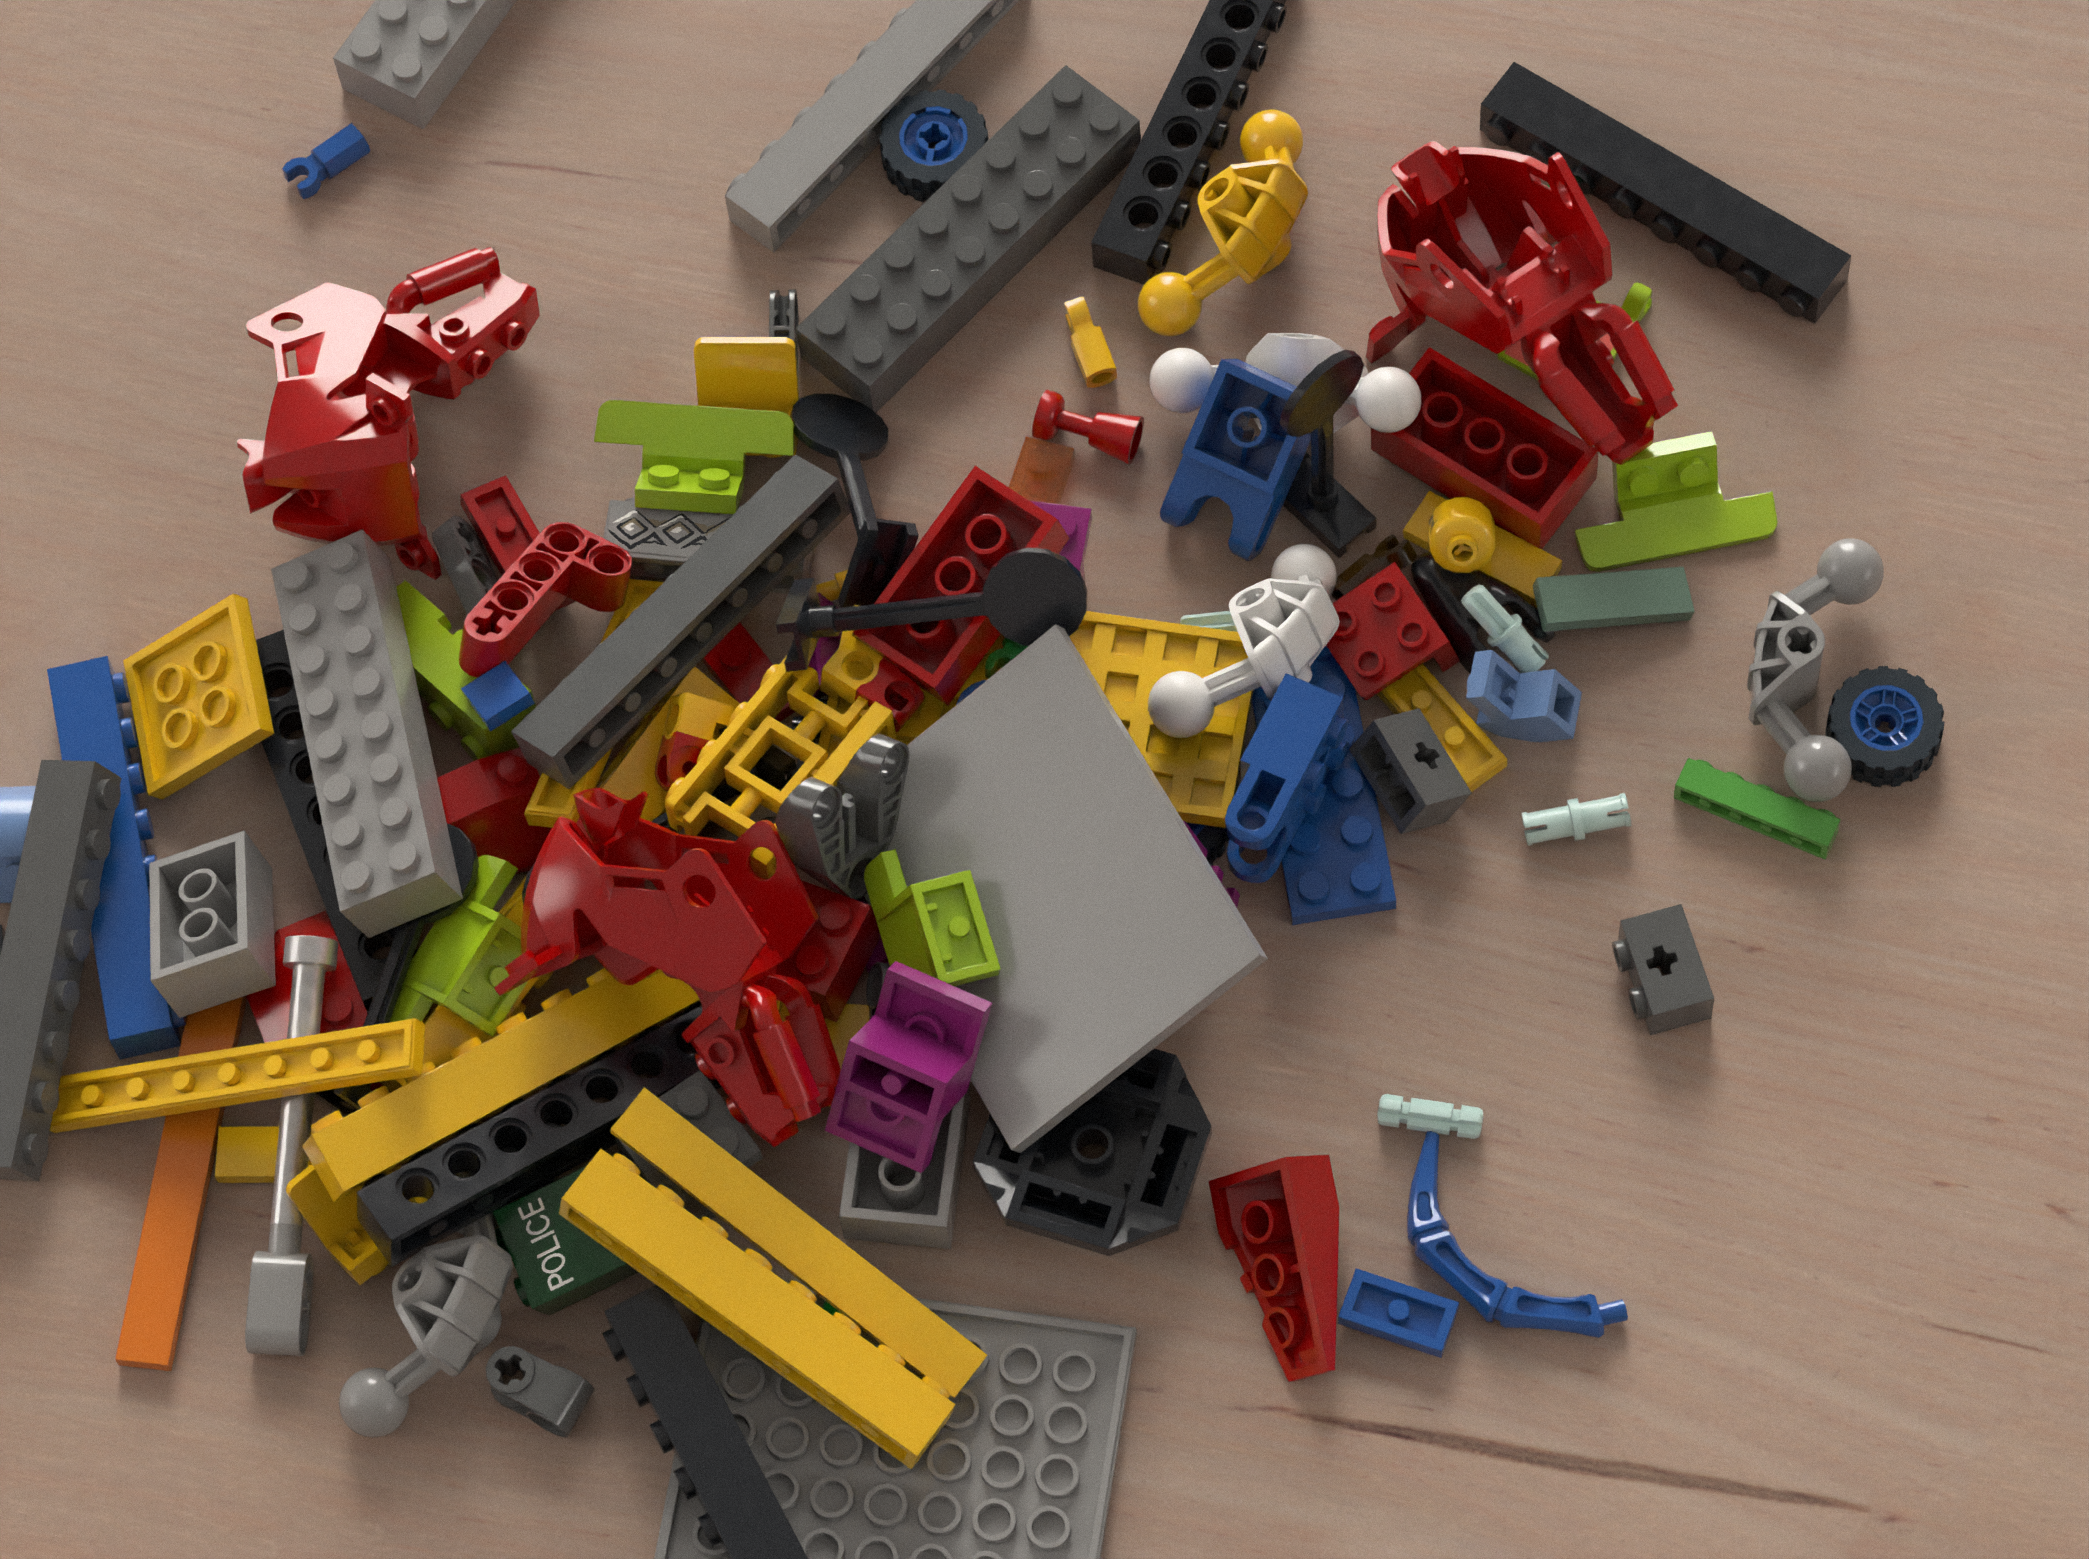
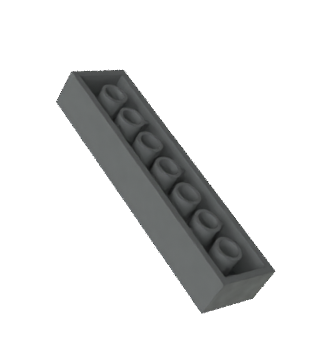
[796,65,1141,413]

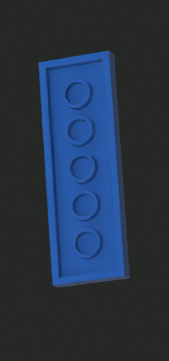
[1251,646,1396,925]

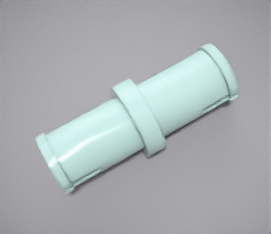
[1521,793,1631,846]

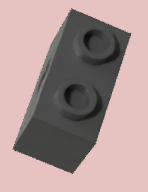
[1349,709,1472,834]
[1612,904,1715,1035]

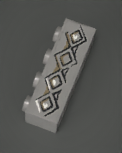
[603,498,814,594]

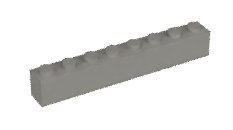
[725,0,1019,253]

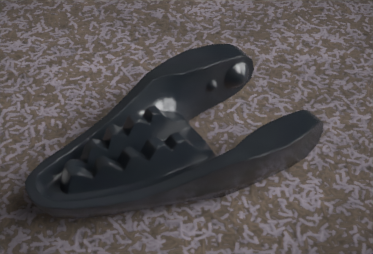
[1411,552,1555,674]

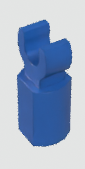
[282,123,370,199]

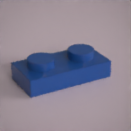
[1338,1268,1459,1358]

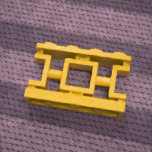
[665,656,896,879]

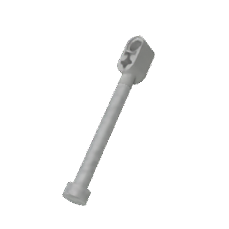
[245,935,339,1356]

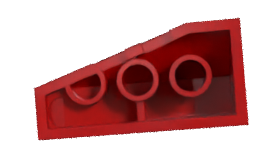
[437,747,552,875]
[1208,1155,1339,1382]

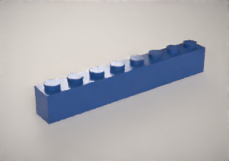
[47,656,186,1060]

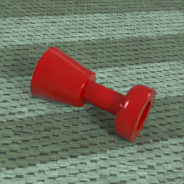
[1032,389,1144,465]

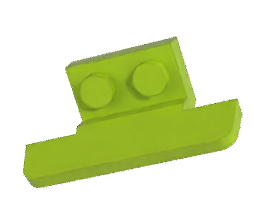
[594,400,795,514]
[1575,431,1778,572]
[864,849,1001,986]
[390,854,529,1037]

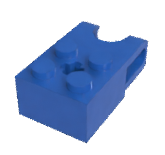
[1160,359,1311,561]
[1225,673,1349,883]

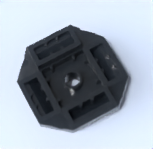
[973,1048,1212,1256]

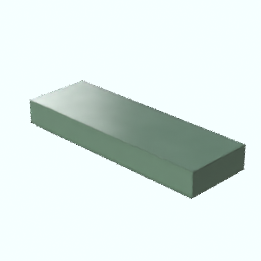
[1532,567,1695,632]

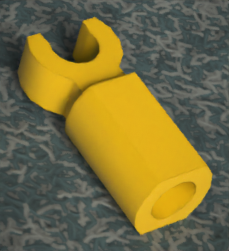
[1064,296,1117,388]

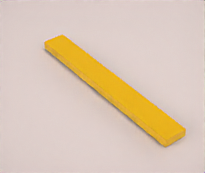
[50,1018,425,1133]
[610,1087,987,1400]

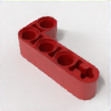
[458,522,632,678]

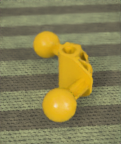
[1138,109,1308,336]

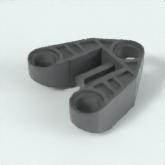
[775,734,910,900]

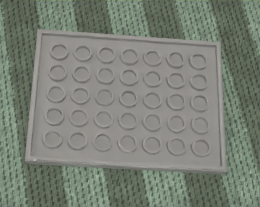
[864,624,1268,1153]
[654,1280,1137,1559]

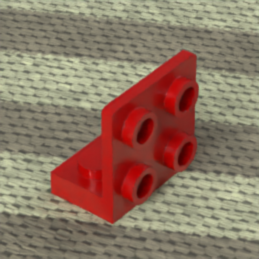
[1326,562,1460,700]

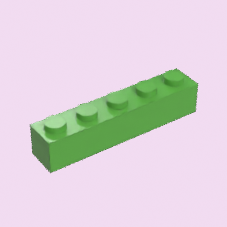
[1674,758,1841,860]

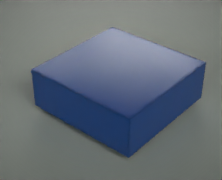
[461,661,535,731]

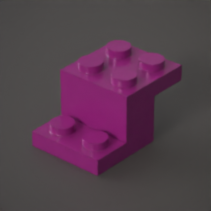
[824,961,992,1173]

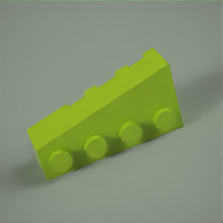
[396,580,536,761]

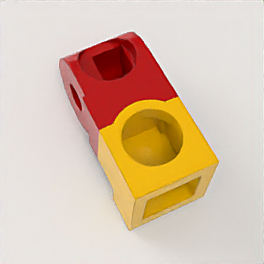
[820,634,925,732]
[655,692,734,792]

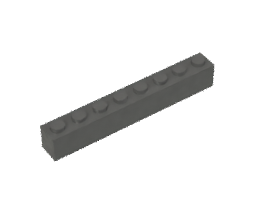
[511,455,851,789]
[0,760,121,1182]

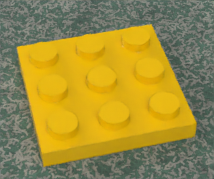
[123,593,274,800]

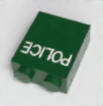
[493,1166,639,1316]

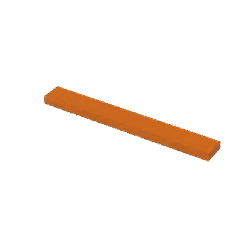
[115,996,247,1371]

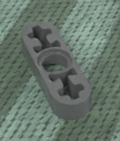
[432,516,498,615]

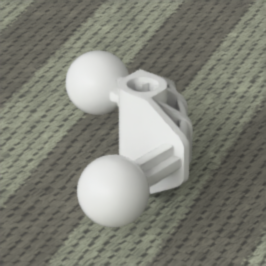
[1150,333,1421,433]
[1148,544,1340,738]

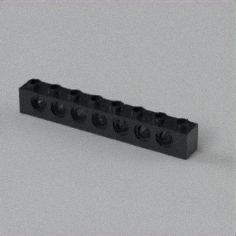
[1091,0,1287,285]
[256,630,419,1013]
[357,1002,722,1267]

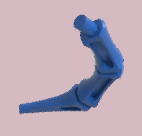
[1407,1131,1628,1338]

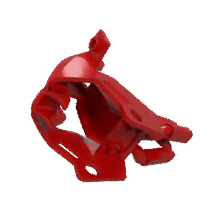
[1366,141,1678,465]
[237,247,540,580]
[494,788,841,1147]

